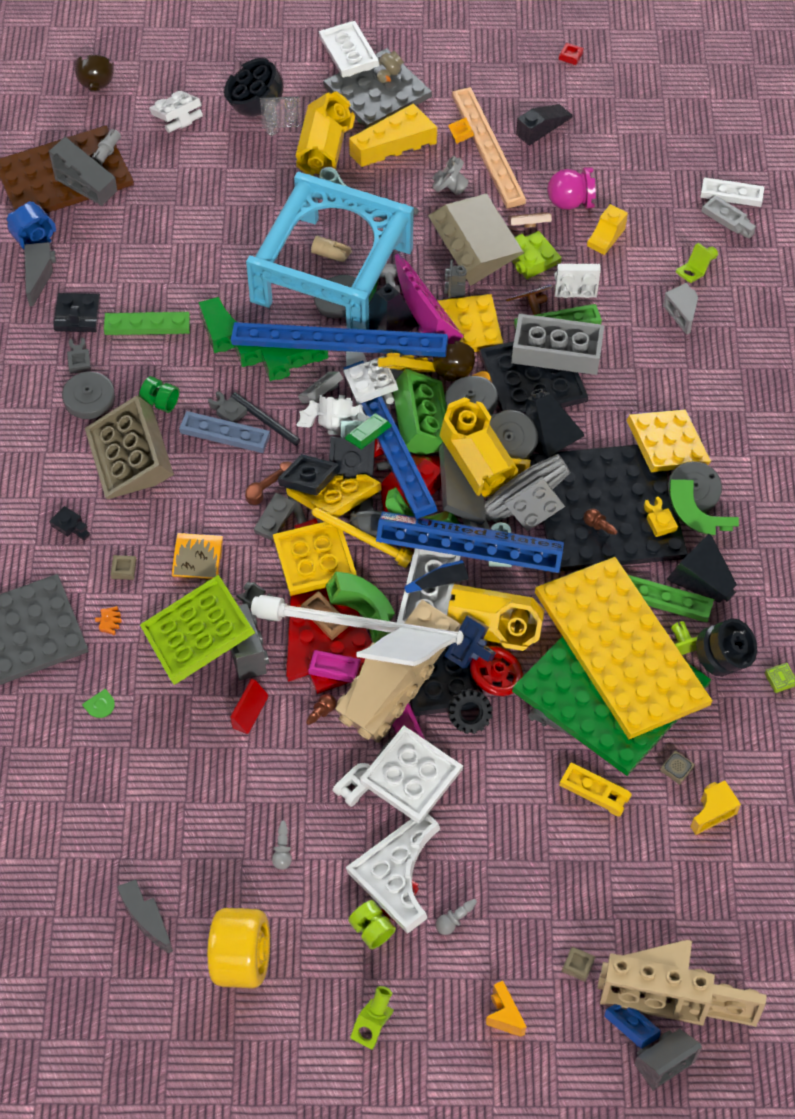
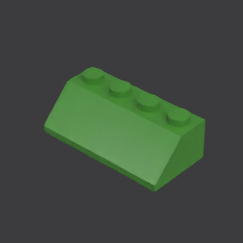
[393,369,447,455]

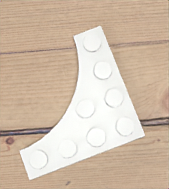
[346,814,440,934]

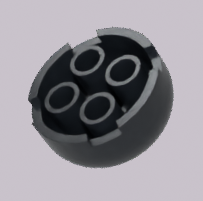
[224,58,284,117]

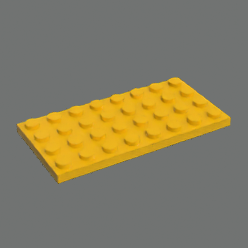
[535,557,712,739]

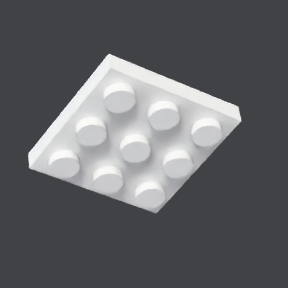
[360,726,463,824]

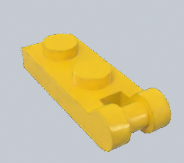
[559,762,632,816]

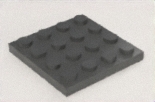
[323,48,432,129]
[0,574,89,685]

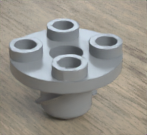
[432,156,469,195]

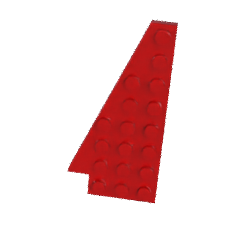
[286,518,372,694]

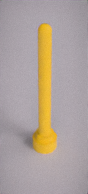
[312,508,414,568]

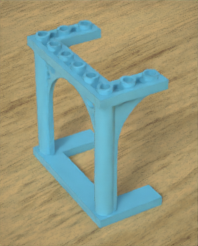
[246,171,414,330]

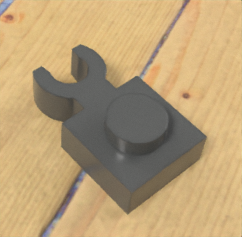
[67,338,91,374]
[208,391,247,423]

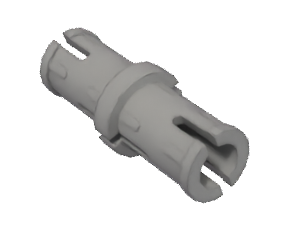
[91,129,121,166]

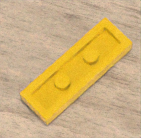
[378,353,436,373]

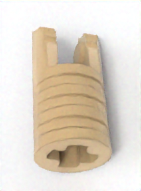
[311,235,352,262]

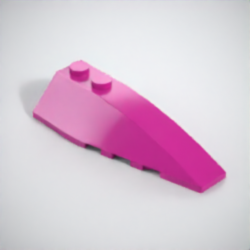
[395,253,464,344]

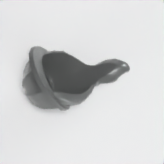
[349,496,382,538]

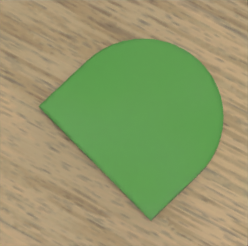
[82,689,115,718]

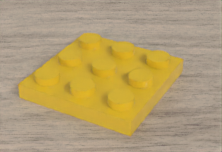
[438,294,503,352]
[626,410,711,472]
[273,522,357,596]

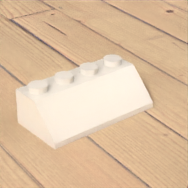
[397,548,461,624]

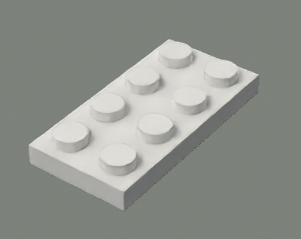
[319,21,379,78]

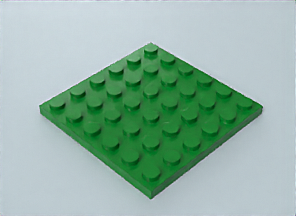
[512,636,711,776]

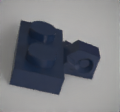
[445,615,496,668]

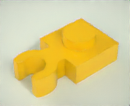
[644,497,678,537]

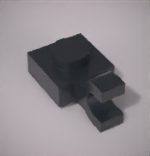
[49,506,90,541]

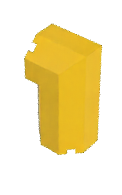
[296,91,355,177]
[439,397,518,497]
[447,584,545,651]

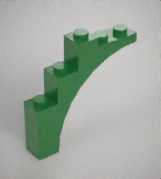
[198,297,328,381]

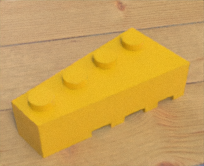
[349,103,437,167]

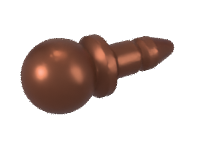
[584,509,618,535]
[306,694,337,725]

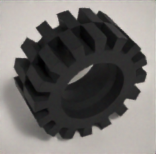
[448,689,493,734]

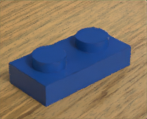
[604,1004,661,1049]

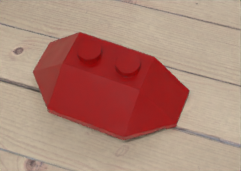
[381,455,441,512]

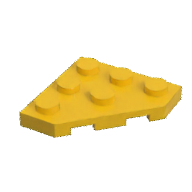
[286,474,382,518]

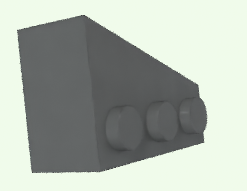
[230,603,270,681]

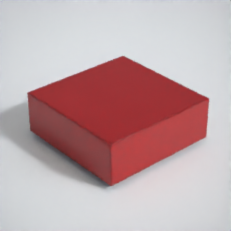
[558,42,584,65]

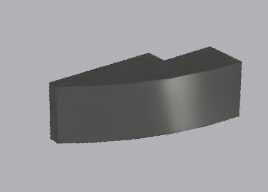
[117,879,173,953]

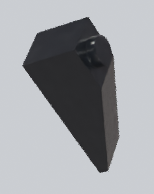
[516,104,573,146]

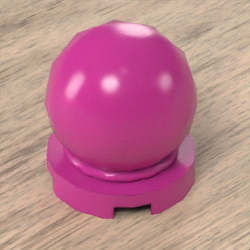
[547,167,596,210]

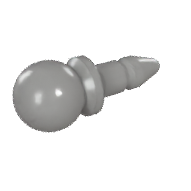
[272,820,292,870]
[436,899,477,935]

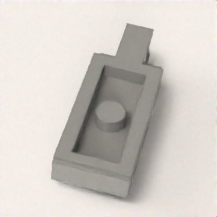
[701,195,756,239]

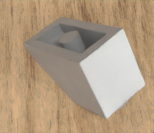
[663,283,698,335]

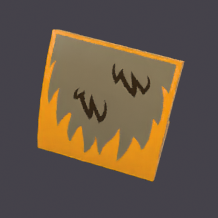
[172,533,223,580]

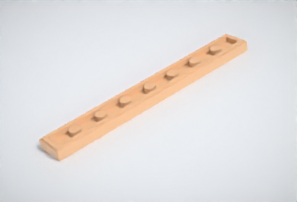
[452,87,526,209]

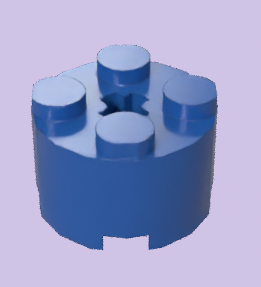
[7,201,56,250]

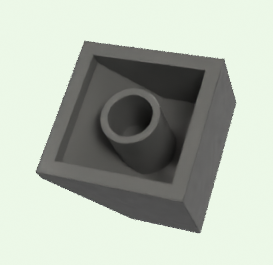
[634,1028,702,1090]

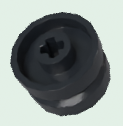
[696,618,758,677]

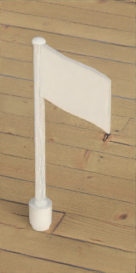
[251,595,463,666]

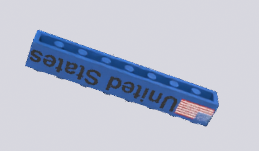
[376,511,564,573]

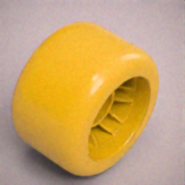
[207,908,270,988]

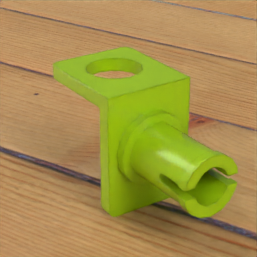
[676,243,718,283]
[671,621,698,655]
[351,986,394,1049]

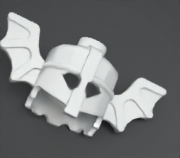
[297,395,370,435]

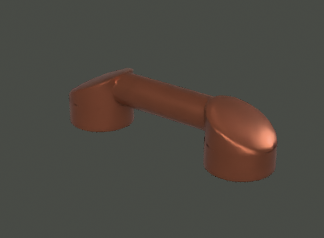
[245,461,292,505]

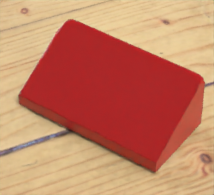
[230,679,268,734]

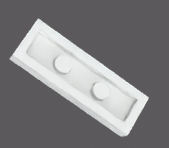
[701,177,764,207]

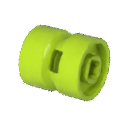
[348,900,396,949]

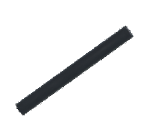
[231,392,300,446]

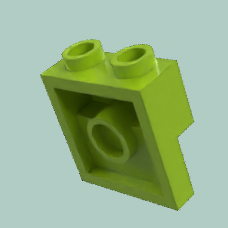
[512,231,562,280]

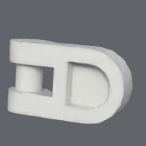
[333,763,371,807]

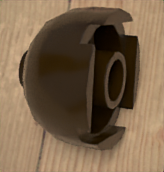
[75,55,114,91]
[433,341,476,381]

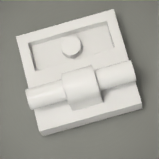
[149,91,203,133]
[555,264,601,298]
[343,356,398,405]

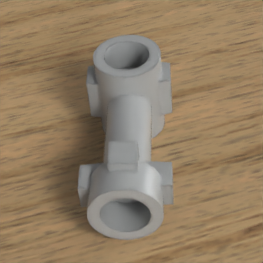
[379,263,400,292]

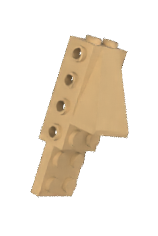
[336,600,461,743]
[597,940,766,1027]

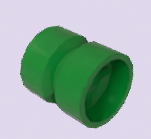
[139,376,180,413]

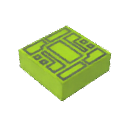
[765,663,795,693]

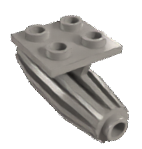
[484,454,571,531]

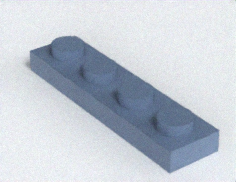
[179,411,270,453]

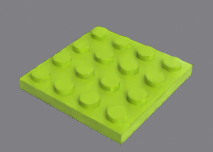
[140,575,255,685]

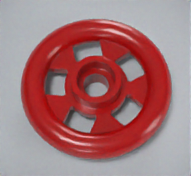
[470,646,523,696]

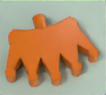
[95,606,122,635]

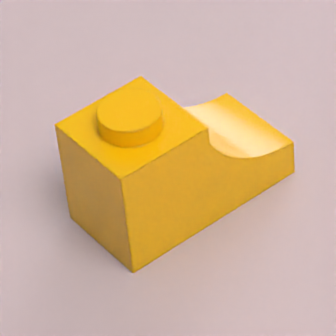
[587,204,628,255]
[691,780,741,835]

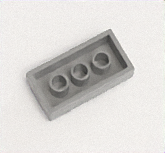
[512,314,605,375]

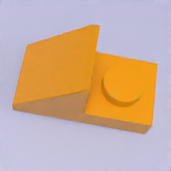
[486,981,527,1037]

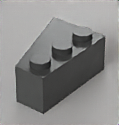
[49,137,117,206]

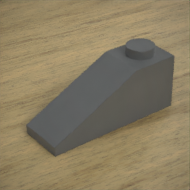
[25,242,57,307]

